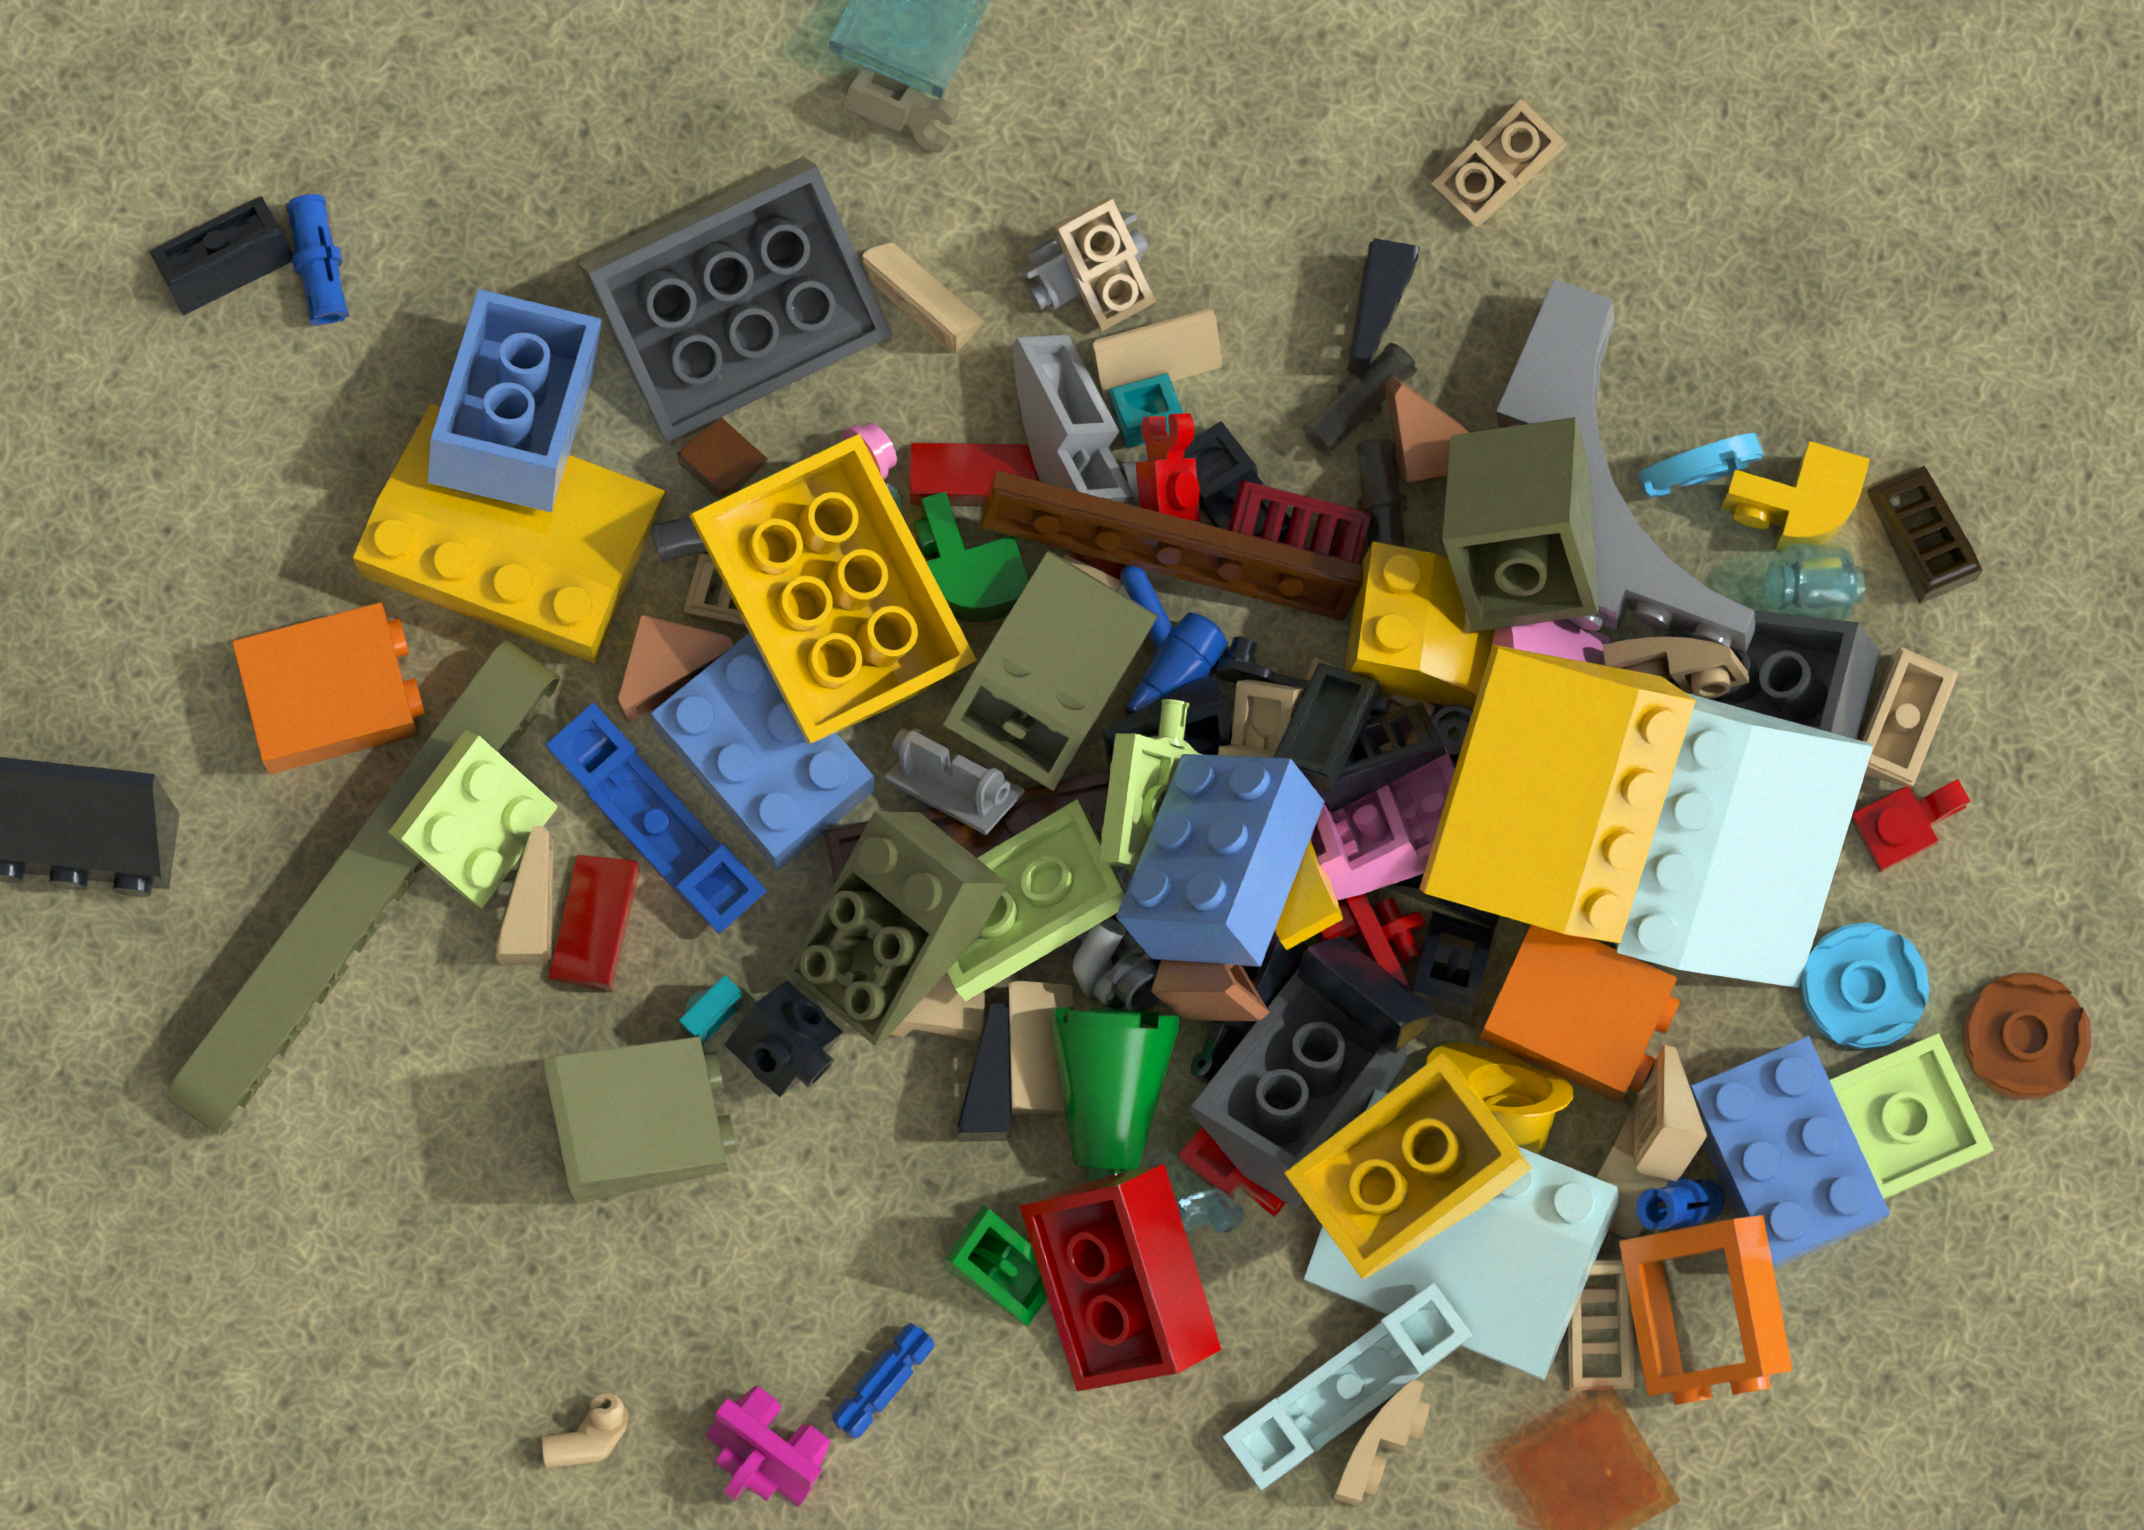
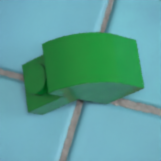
[913,491,1029,622]

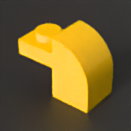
[1721,441,1870,552]

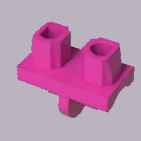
[705,1386,831,1507]

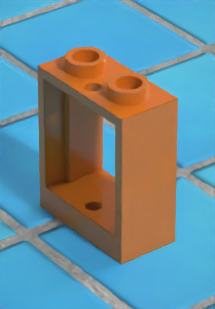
[1619,1215,1793,1405]

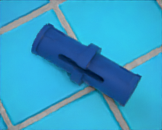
[285,194,349,326]
[1636,1178,1725,1230]

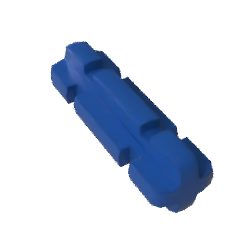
[832,1323,934,1439]

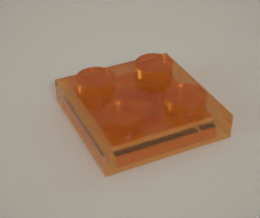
[1499,1388,1680,1530]

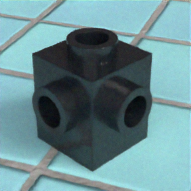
[724,979,843,1097]

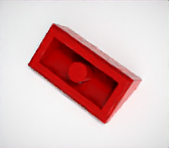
[910,442,1037,506]
[548,855,640,993]

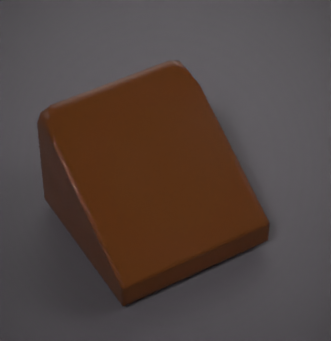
[677,417,768,500]

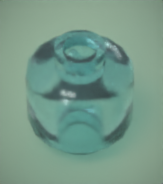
[1765,544,1865,621]

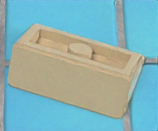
[862,243,984,353]
[1091,308,1222,400]
[1858,647,1959,788]
[1008,981,1073,1115]

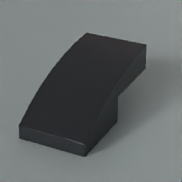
[1183,421,1291,542]

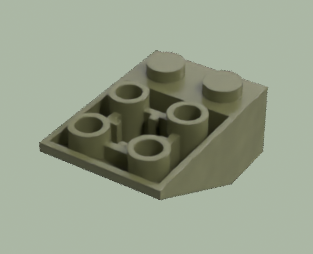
[943,550,1158,790]
[787,811,1008,1046]

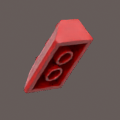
[1019,1163,1222,1392]

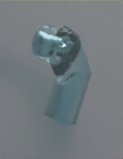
[1176,1187,1244,1238]

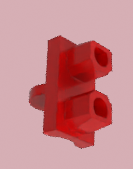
[1316,893,1426,987]

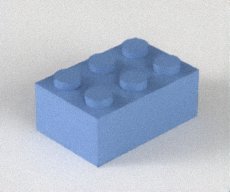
[427,289,602,513]
[651,633,875,872]
[1116,754,1325,966]
[1690,1036,1890,1269]

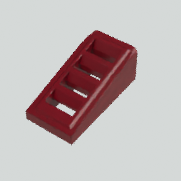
[1227,479,1371,564]

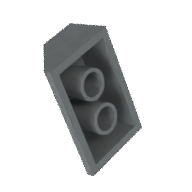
[1191,966,1408,1209]

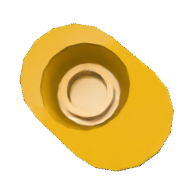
[1426,1042,1573,1154]

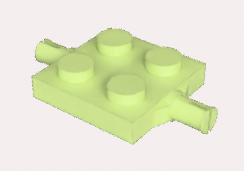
[1099,699,1203,875]

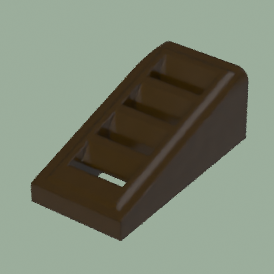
[1867,466,1983,604]

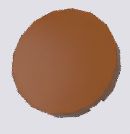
[1962,973,2092,1100]

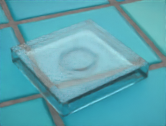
[828,0,992,99]

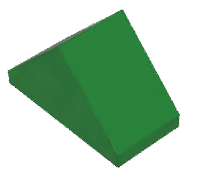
[944,1205,1048,1326]

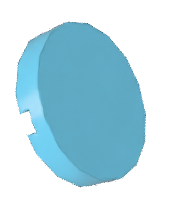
[1637,433,1764,498]
[1800,922,1930,1051]

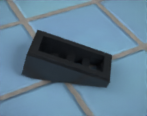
[1347,238,1420,376]
[1102,675,1232,777]
[1318,702,1447,813]
[957,1003,1011,1142]

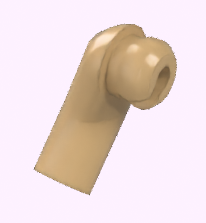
[542,1393,629,1468]

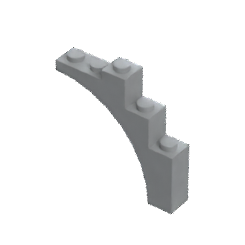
[1496,278,1755,653]

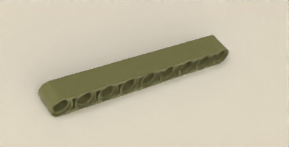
[166,640,560,1136]

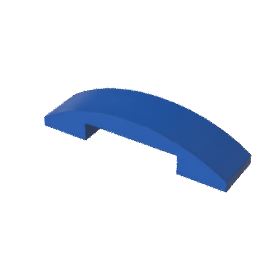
[546,702,767,935]

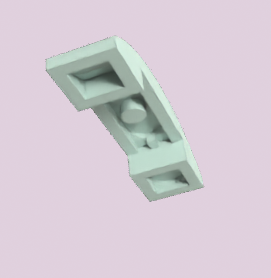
[1223,1282,1473,1490]

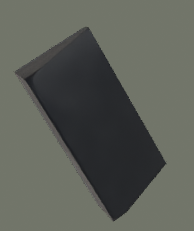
[149,196,293,316]
[1298,935,1439,1054]

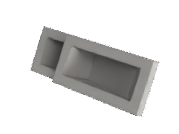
[1012,335,1134,504]

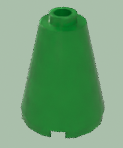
[1050,1007,1179,1180]

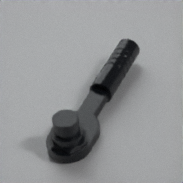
[1214,636,1392,716]

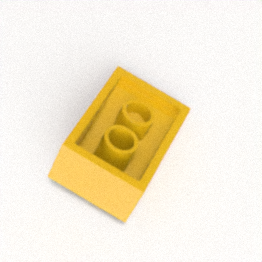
[1345,542,1495,710]
[1285,1053,1533,1280]

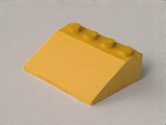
[353,403,666,664]
[690,434,977,745]
[1419,645,1696,943]

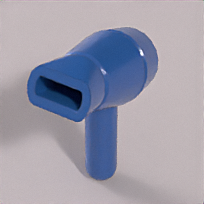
[1120,565,1228,715]

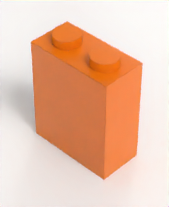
[232,602,425,775]
[1478,924,1681,1103]

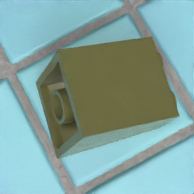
[1442,417,1599,632]
[542,1037,738,1204]

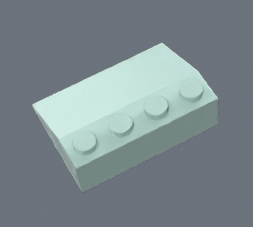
[1615,693,1873,988]
[1304,1089,1620,1381]

